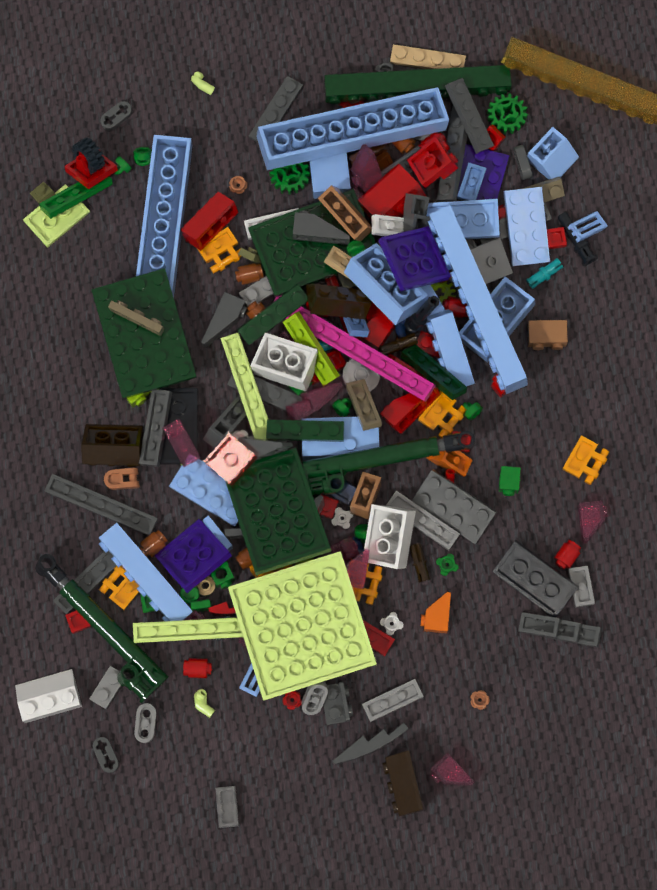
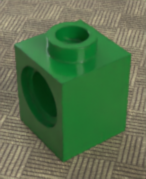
[499,466,521,496]
[211,561,235,589]

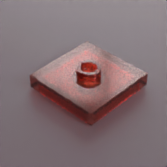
[204,433,257,486]

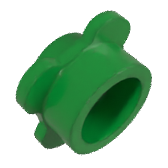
[436,554,458,576]

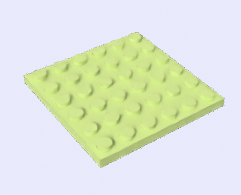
[228,551,377,701]

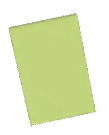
[23,184,90,248]

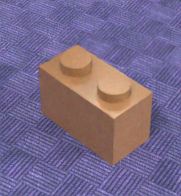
[527,320,568,350]
[350,472,381,520]

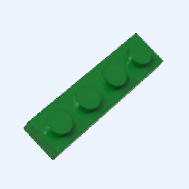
[39,176,113,219]

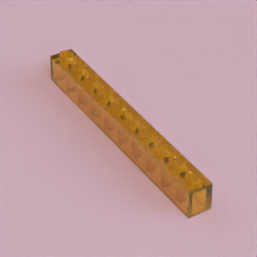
[501,37,657,125]

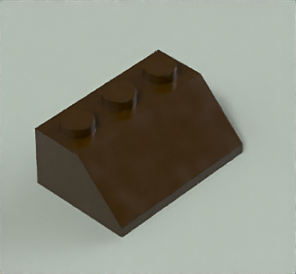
[306,284,372,320]
[81,424,143,467]
[382,750,423,817]

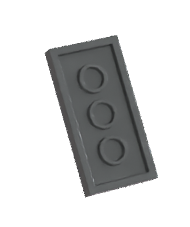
[412,469,497,544]

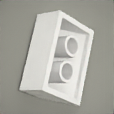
[250,333,318,391]
[362,504,416,569]
[15,669,82,723]

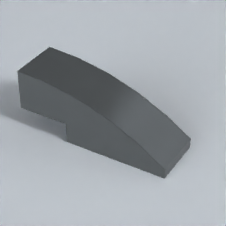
[403,193,430,232]

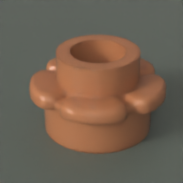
[229,176,247,194]
[470,690,490,710]

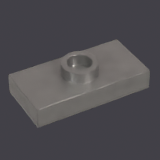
[215,786,239,828]

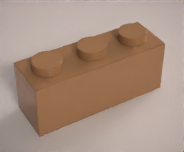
[318,185,372,241]

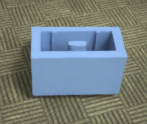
[527,127,579,180]

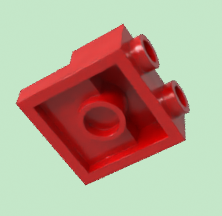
[407,137,458,188]

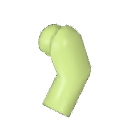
[191,71,215,95]
[194,689,215,718]

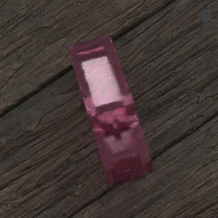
[285,382,342,420]

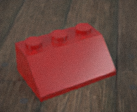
[357,163,427,221]

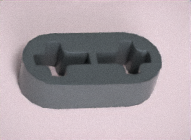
[100,101,132,131]
[513,145,532,180]
[93,737,119,773]

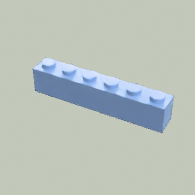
[99,523,193,621]

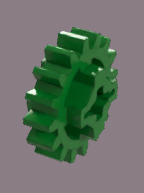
[487,93,528,134]
[269,162,310,195]

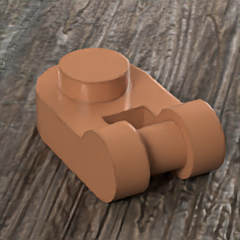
[104,468,139,490]

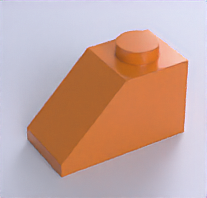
[427,451,472,477]
[420,592,451,633]

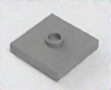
[470,238,513,284]

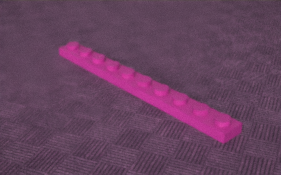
[274,295,436,402]

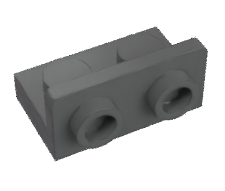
[323,681,353,726]

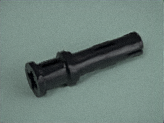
[557,212,598,266]
[404,296,439,333]

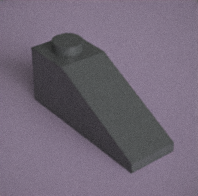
[293,211,350,245]
[201,292,247,348]
[203,394,247,451]
[230,436,293,466]

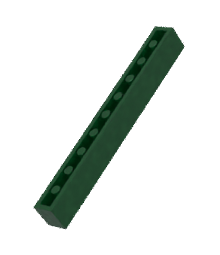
[324,65,512,105]

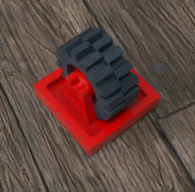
[64,137,118,189]

